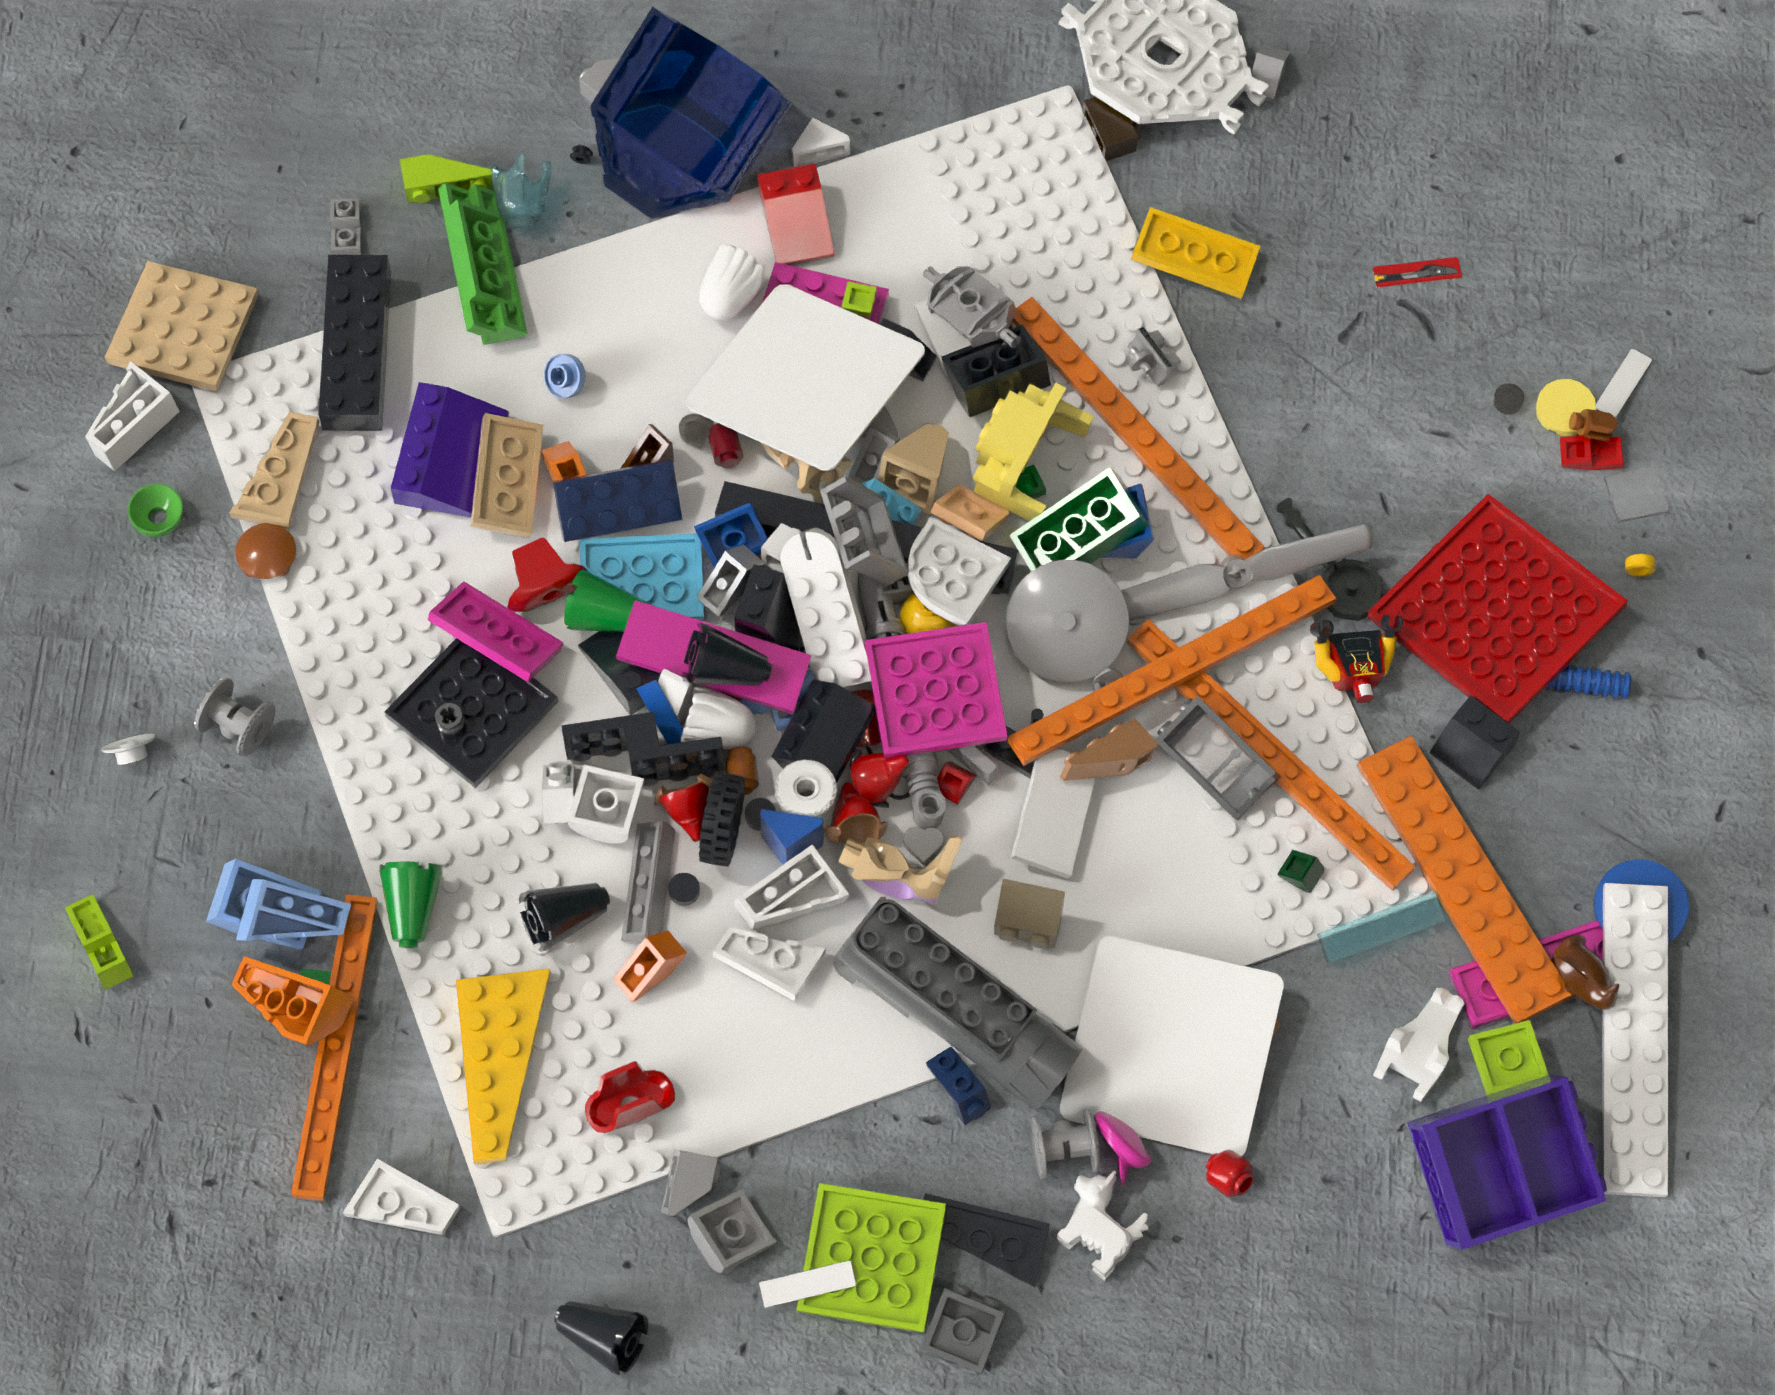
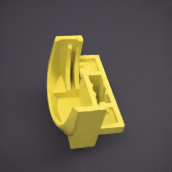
[972,383,1094,521]

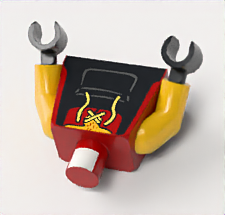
[1310,615,1403,703]

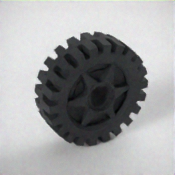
[699,772,746,867]

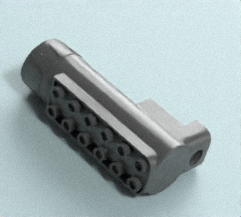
[833,897,1083,1110]

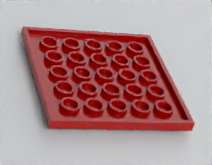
[1367,493,1628,724]

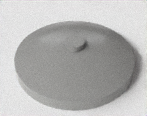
[1006,560,1129,682]

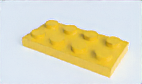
[1131,207,1261,299]

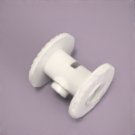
[775,760,837,828]

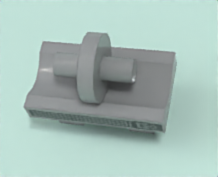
[1127,326,1181,387]

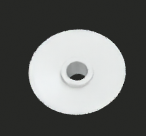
[101,734,155,765]

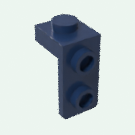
[926,1047,991,1125]

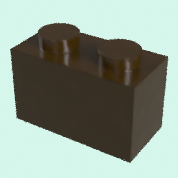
[1082,97,1140,162]

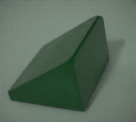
[1277,849,1325,893]

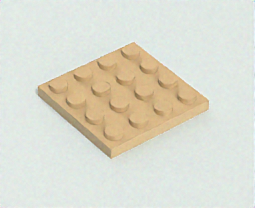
[104,261,259,391]

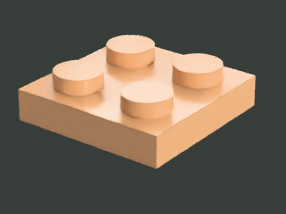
[930,484,1010,541]

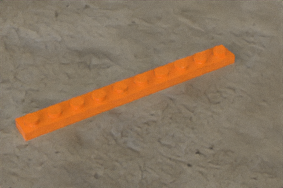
[291,894,378,1201]

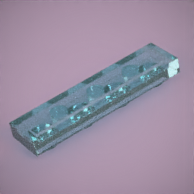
[1317,892,1445,963]

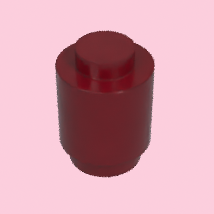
[708,423,744,469]

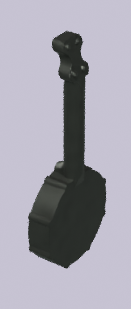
[1276,498,1382,621]

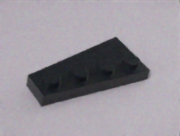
[923,1193,1050,1288]

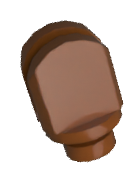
[1569,409,1617,441]

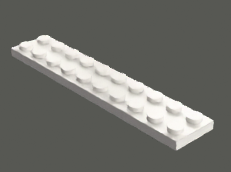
[1602,883,1668,1197]

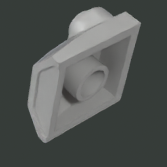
[687,1189,777,1274]

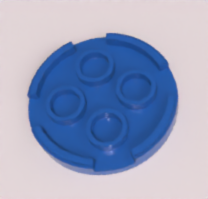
[1593,859,1689,944]

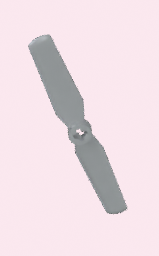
[1121,524,1373,621]

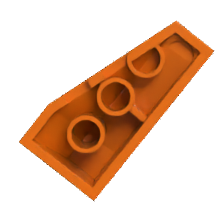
[231,956,354,1046]

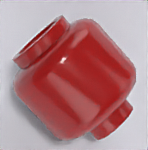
[1206,1150,1254,1197]

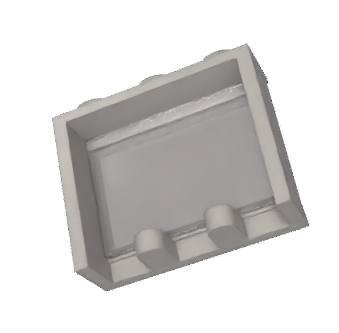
[820,476,909,588]

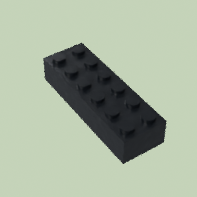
[318,255,391,431]

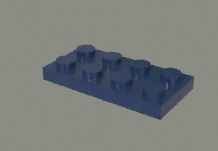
[553,459,682,542]

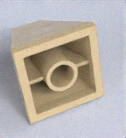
[878,423,949,515]

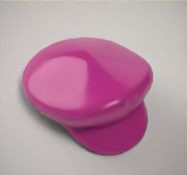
[1093,1111,1151,1185]

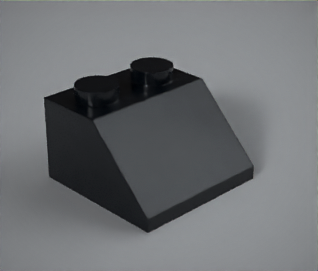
[1429,696,1520,790]

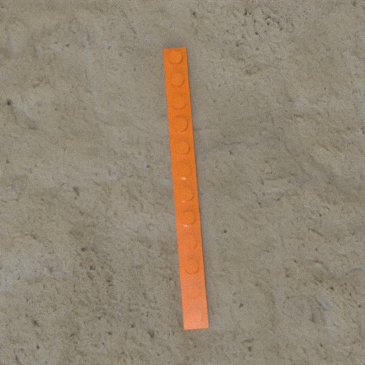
[1012,297,1265,566]
[1008,575,1336,766]
[1126,619,1415,891]

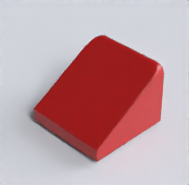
[937,761,976,805]

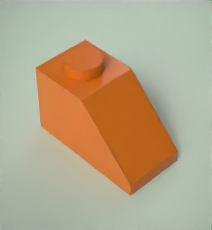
[613,930,688,1002]

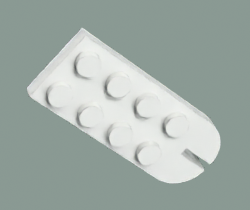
[781,528,871,687]

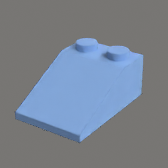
[206,858,321,950]

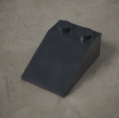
[578,631,661,715]

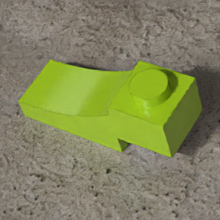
[64,894,134,990]

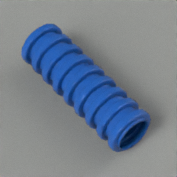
[1545,665,1631,699]

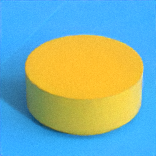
[1625,554,1656,577]

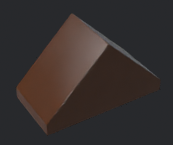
[620,424,674,469]

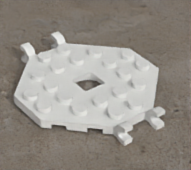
[1059,0,1269,135]

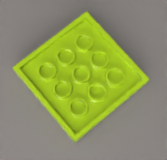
[796,1183,947,1333]

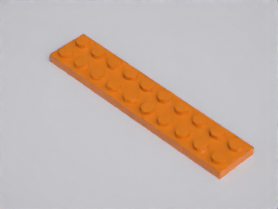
[1357,735,1572,1024]

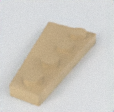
[230,412,320,529]

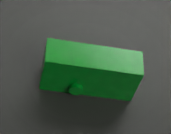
[1009,467,1150,571]

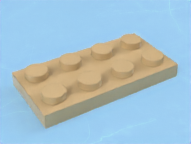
[470,413,543,538]

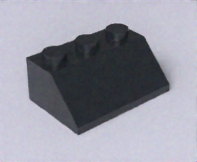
[941,325,1051,418]
[771,679,876,784]

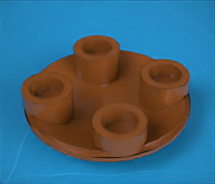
[235,523,296,579]

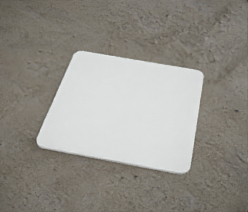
[685,284,925,471]
[1060,936,1284,1156]

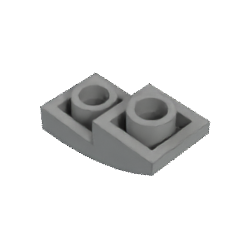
[330,198,362,255]

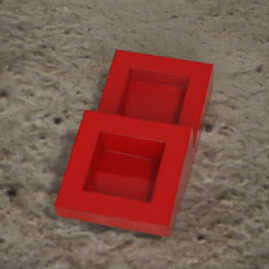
[1560,436,1624,470]

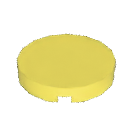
[1535,379,1596,436]

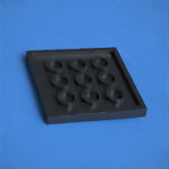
[384,638,559,788]

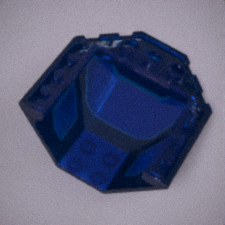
[590,6,792,218]

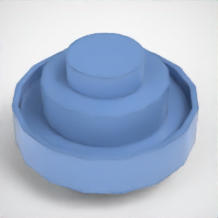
[544,354,586,398]

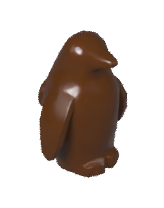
[1552,934,1620,1010]

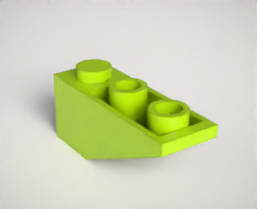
[400,154,494,204]

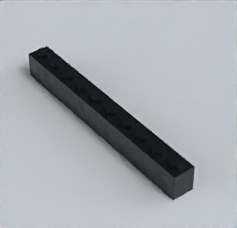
[715,481,1018,594]

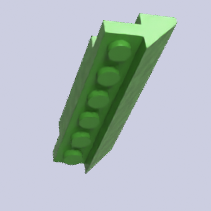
[438,182,528,345]

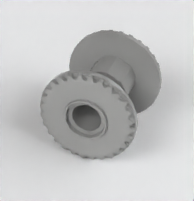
[194,677,276,757]
[1031,1109,1100,1179]

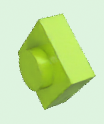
[841,282,877,318]

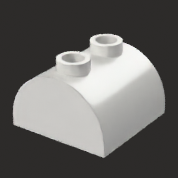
[567,765,644,843]

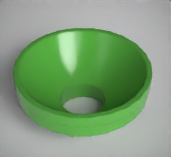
[127,484,183,537]

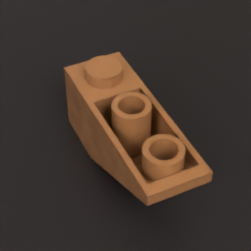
[1060,718,1159,781]

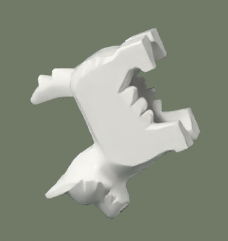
[1057,1170,1149,1281]

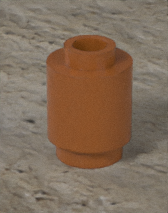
[725,747,759,795]

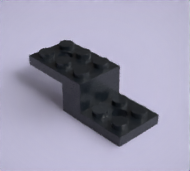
[561,712,725,786]

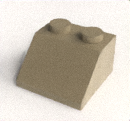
[994,879,1065,949]

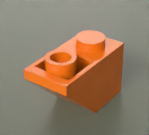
[541,441,587,481]

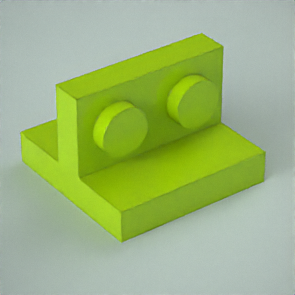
[1468,1020,1549,1095]

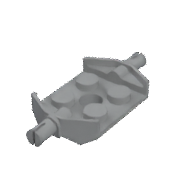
[923,266,1021,348]

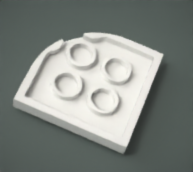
[907,517,1011,626]

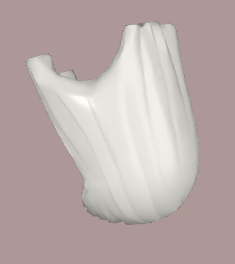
[699,244,765,320]
[681,686,756,749]

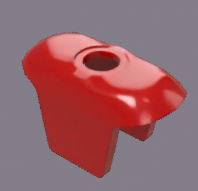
[507,538,588,612]
[585,1061,675,1133]

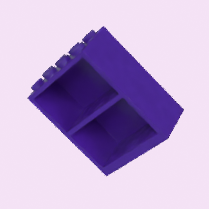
[1407,1075,1607,1250]

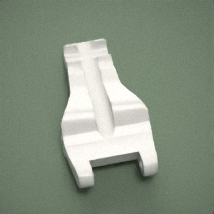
[1373,988,1464,1102]

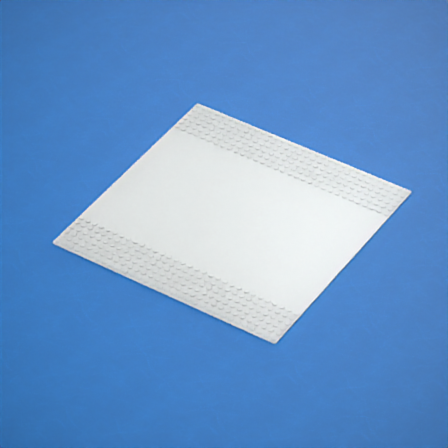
[192,86,1436,1237]

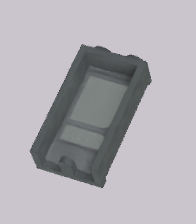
[1155,696,1281,821]

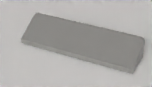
[621,821,675,944]

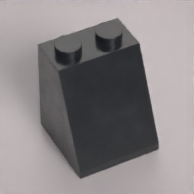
[734,564,803,651]

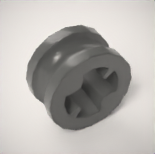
[435,703,464,734]

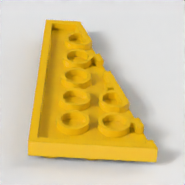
[456,968,551,1165]

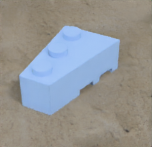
[236,879,351,941]

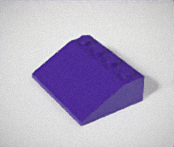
[390,382,509,518]

